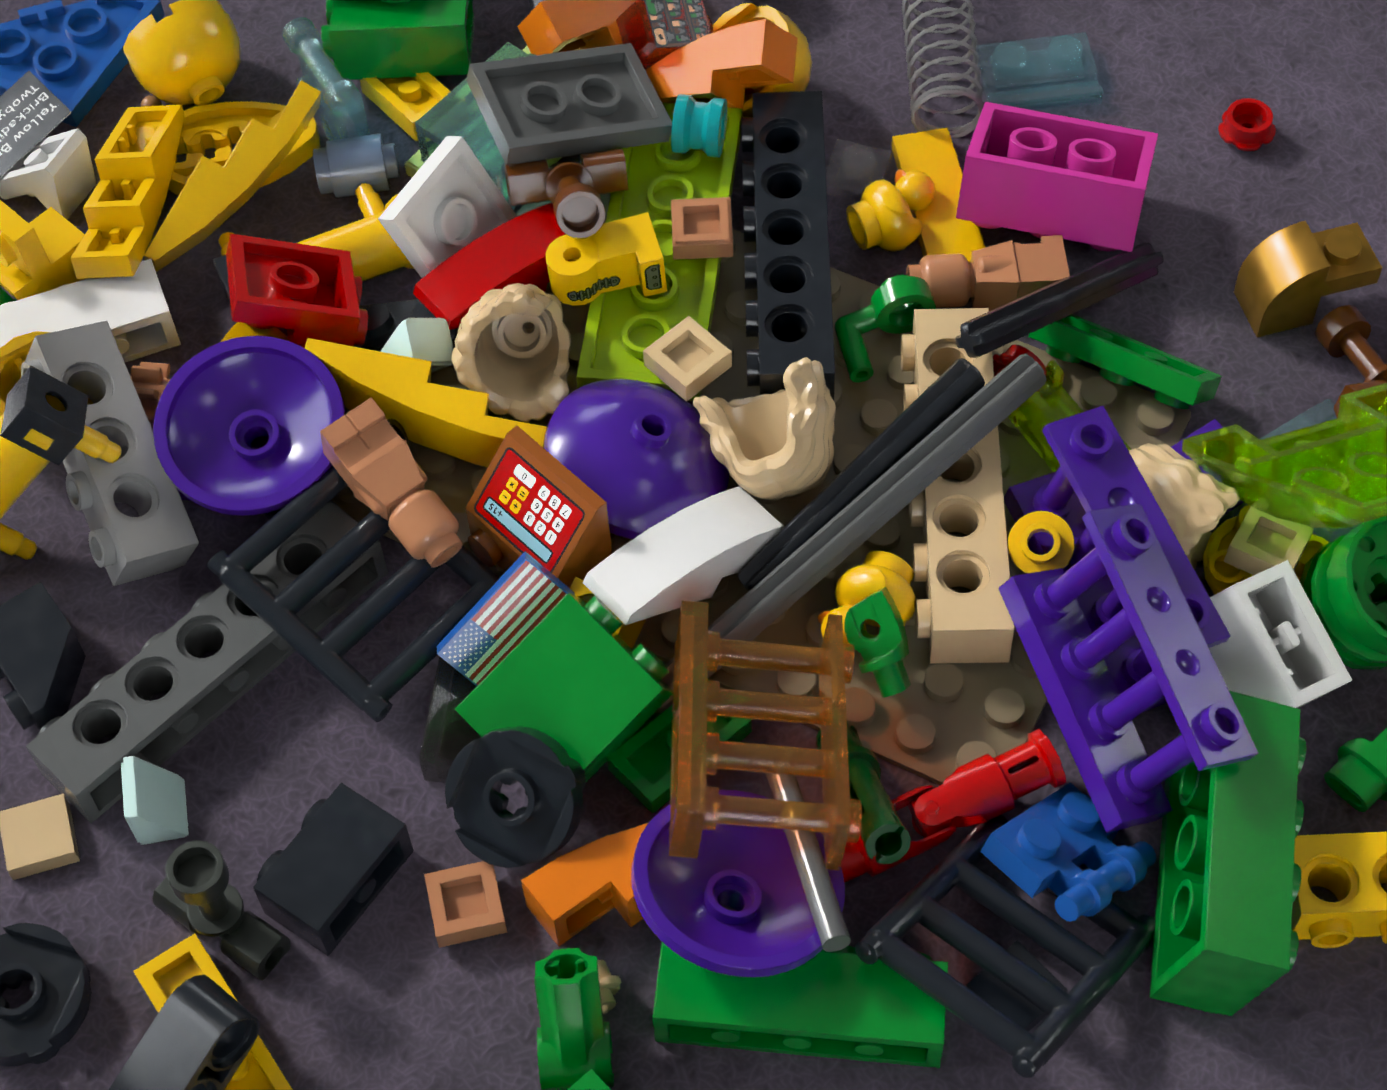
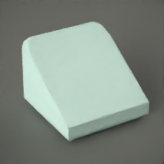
[380,318,453,372]
[121,756,189,845]

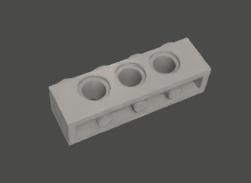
[21,321,199,586]

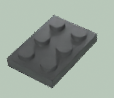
[467,43,672,165]

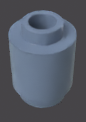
[313,133,400,198]

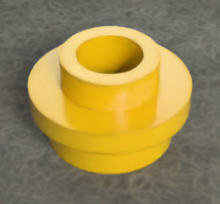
[1008,511,1075,574]

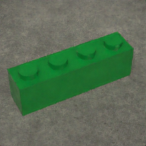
[652,942,948,1068]

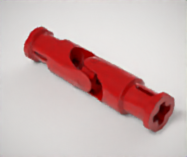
[826,729,1066,883]

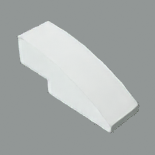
[582,486,783,625]

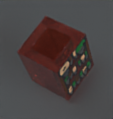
[616,0,713,70]

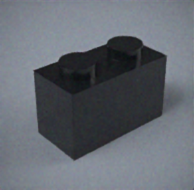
[253,783,414,956]

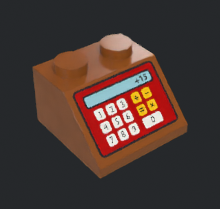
[465,426,612,588]

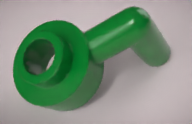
[834,275,936,383]

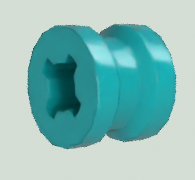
[671,94,727,158]

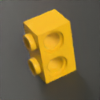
[1291,832,1387,948]

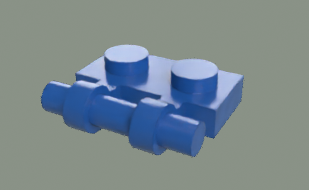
[980,782,1156,922]

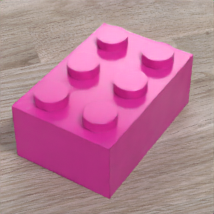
[956,102,1158,252]

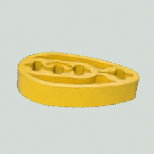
[168,101,320,196]

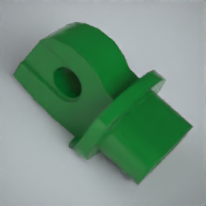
[844,587,911,698]
[1324,728,1387,812]

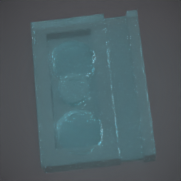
[976,32,1103,111]

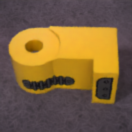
[546,212,667,306]

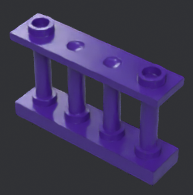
[1004,406,1231,713]
[998,503,1259,833]

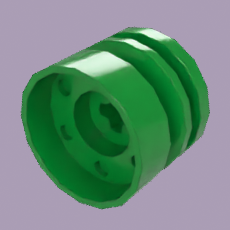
[1299,512,1387,669]

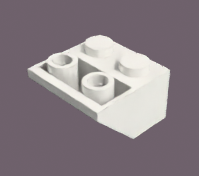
[1209,560,1352,708]

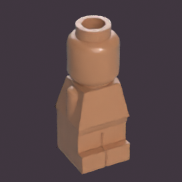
[906,235,1070,311]
[320,397,463,567]

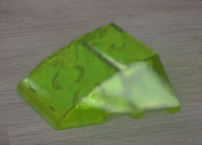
[1182,383,1387,529]

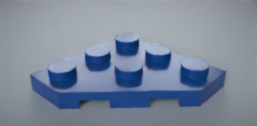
[0,0,165,127]

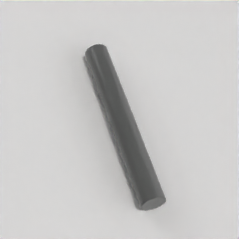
[765,759,851,952]

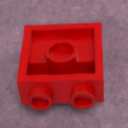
[226,233,368,348]

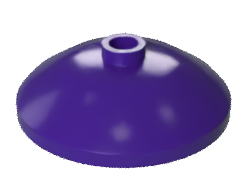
[153,336,346,516]
[544,379,729,539]
[631,790,845,977]

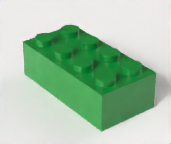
[1149,691,1306,1016]

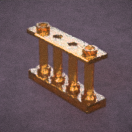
[669,601,862,870]

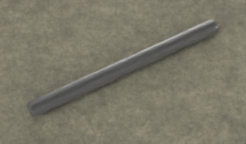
[657,354,1047,714]

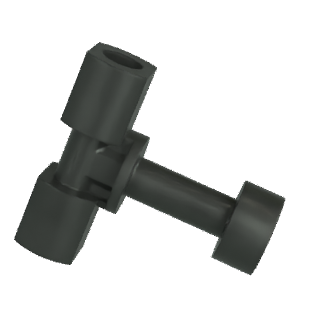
[153,840,291,980]

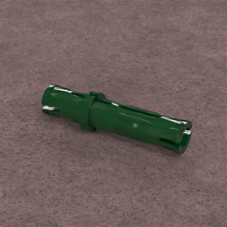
[816,720,911,864]

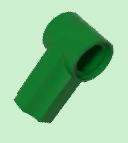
[534,948,614,1090]

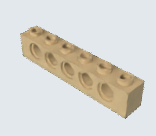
[901,308,1014,664]

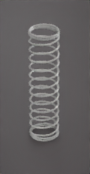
[902,0,984,138]

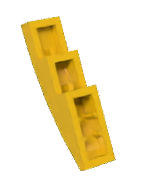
[144,80,321,272]
[71,104,184,279]
[305,338,547,467]

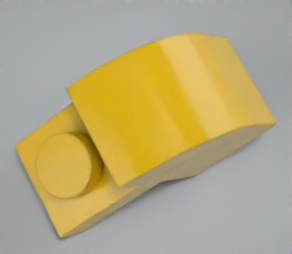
[0,200,87,300]

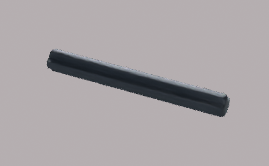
[955,243,1164,358]
[737,358,985,591]

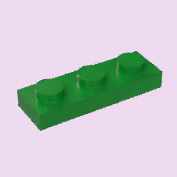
[1028,314,1222,409]

